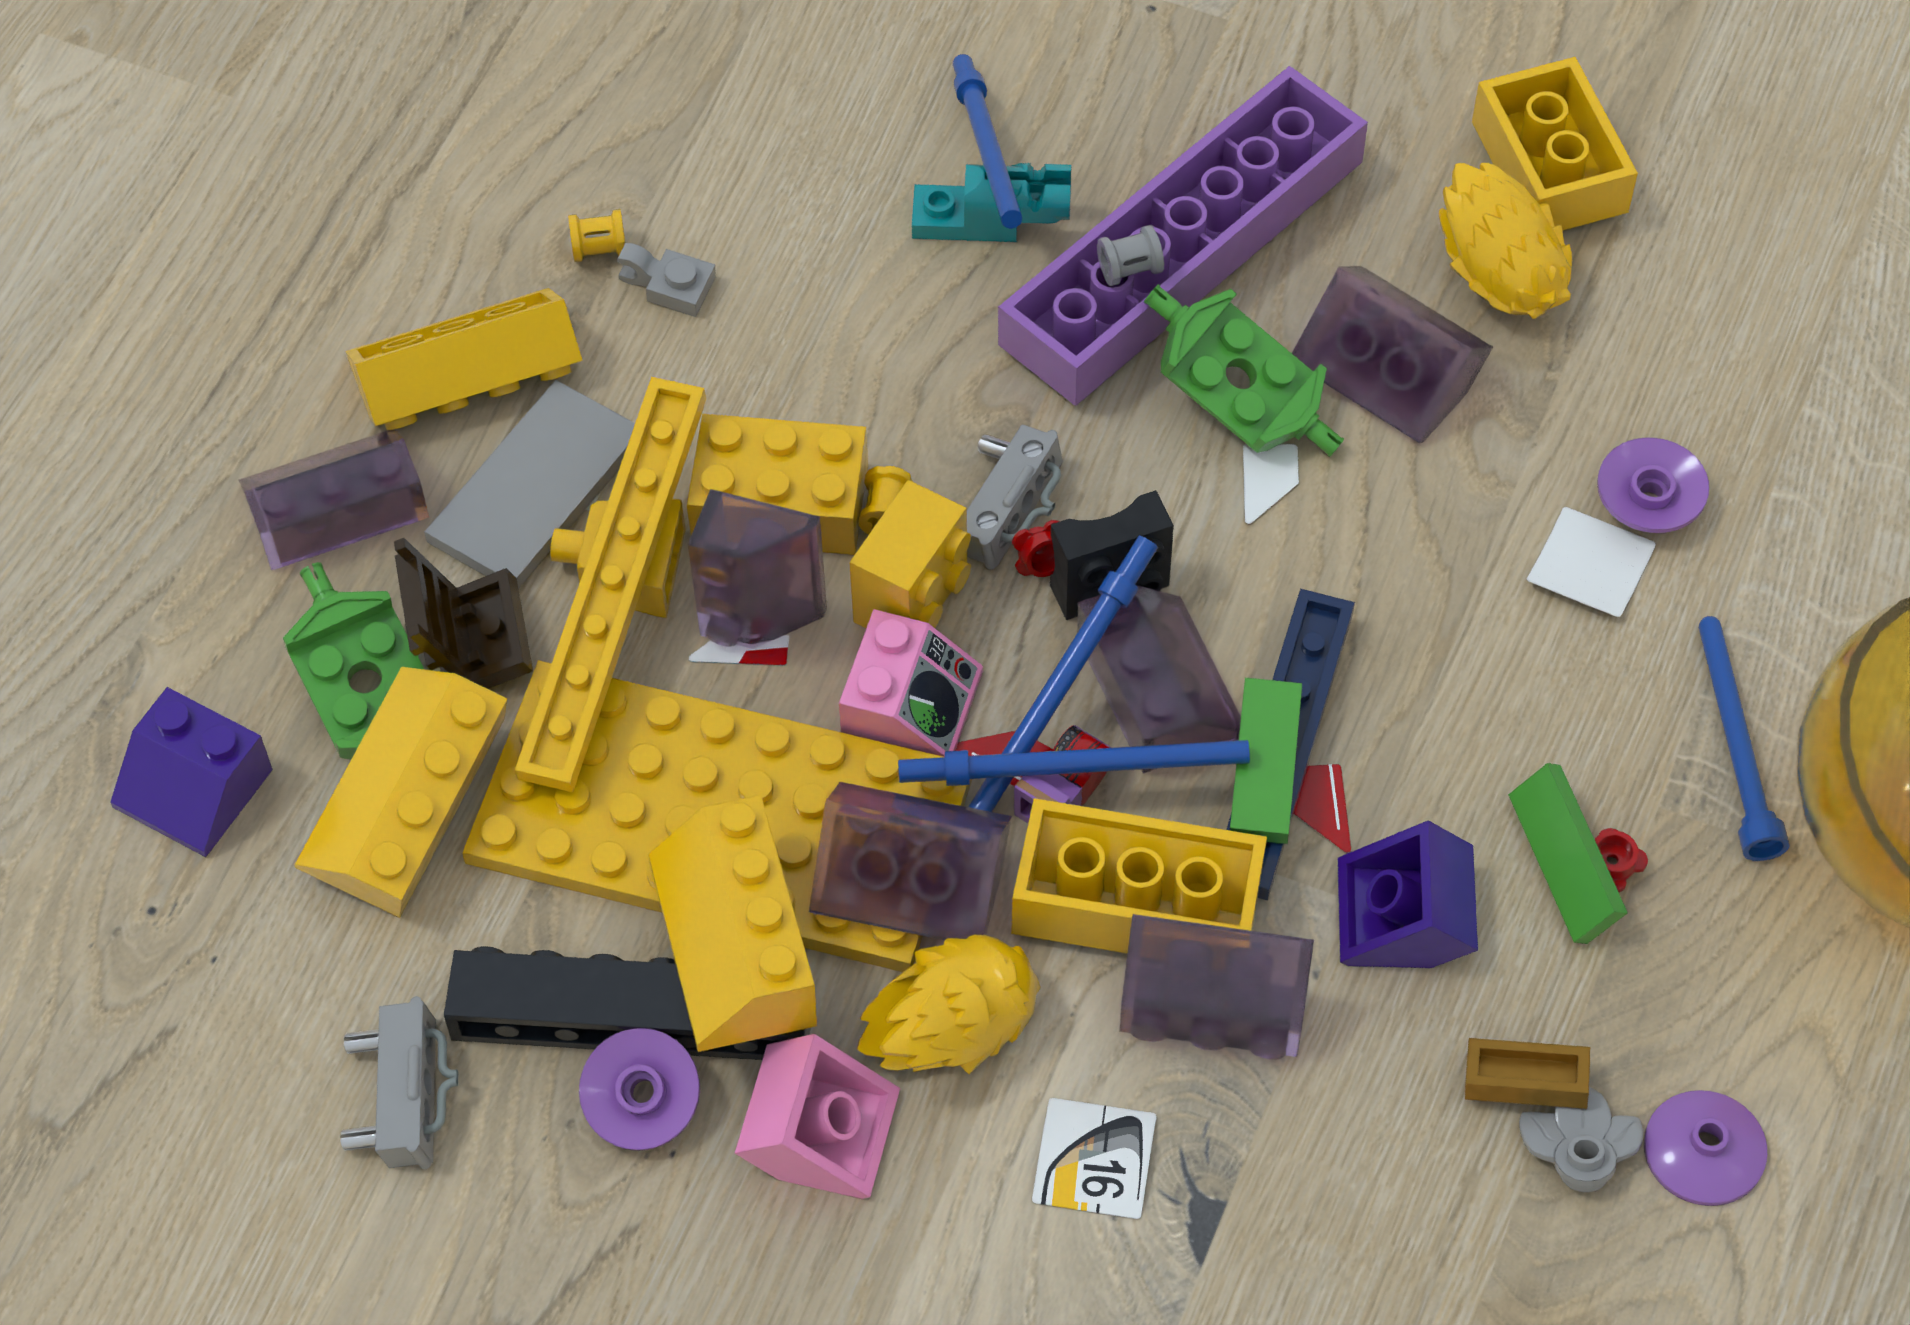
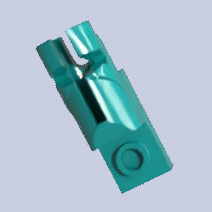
[912,163,1072,242]

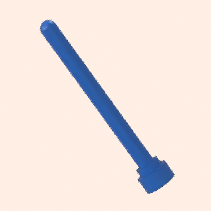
[1698,616,1790,861]

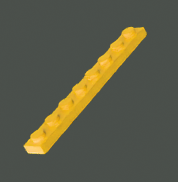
[515,377,706,792]

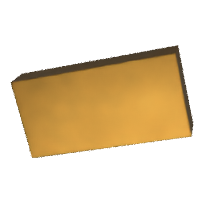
[1465,1038,1591,1109]

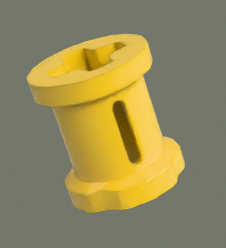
[568,209,625,262]
[858,466,913,534]

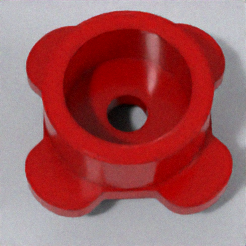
[1012,520,1060,577]
[1595,828,1648,892]

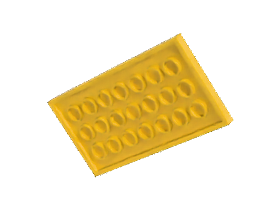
[462,660,972,972]

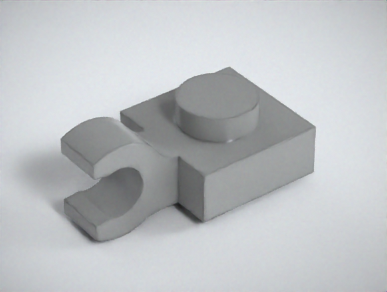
[617,243,716,317]

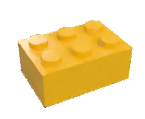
[1472,56,1638,231]
[687,414,868,555]

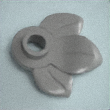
[1519,1087,1643,1192]

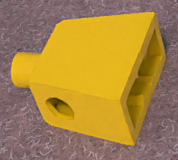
[550,499,686,618]

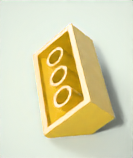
[345,288,583,430]
[294,667,507,918]
[648,795,817,1052]
[1011,798,1267,973]

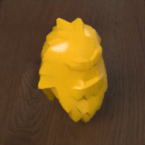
[1439,163,1572,319]
[857,934,1041,1074]

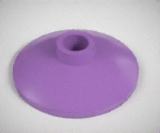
[1597,438,1709,533]
[579,1028,700,1151]
[1644,1090,1768,1206]

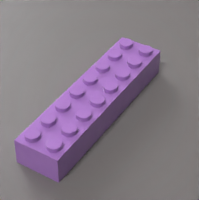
[998,66,1368,406]

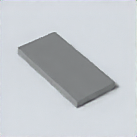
[425,380,635,589]

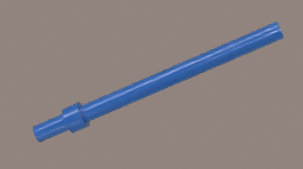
[953,54,1023,229]
[956,535,1158,838]
[898,740,1250,786]

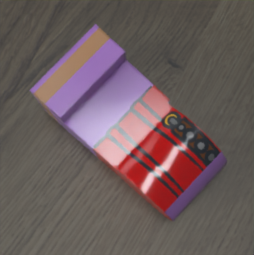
[1014,725,1112,823]

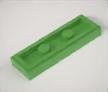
[1230,677,1302,844]
[1508,763,1628,944]

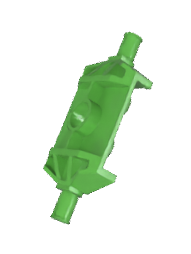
[1144,284,1344,457]
[283,562,424,760]

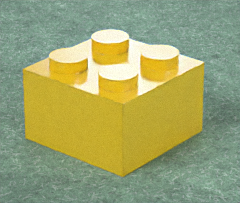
[849,480,971,628]

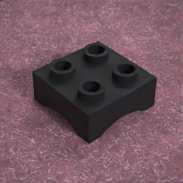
[1050,490,1174,620]

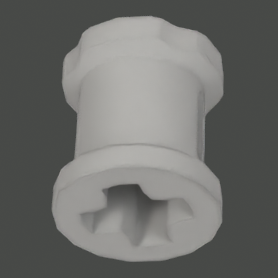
[1097,225,1164,286]

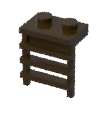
[394,538,533,689]

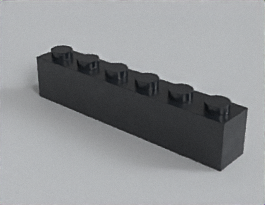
[444,946,811,1060]

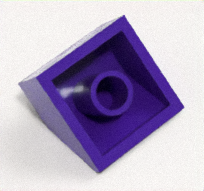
[110,687,273,857]
[1338,820,1478,968]

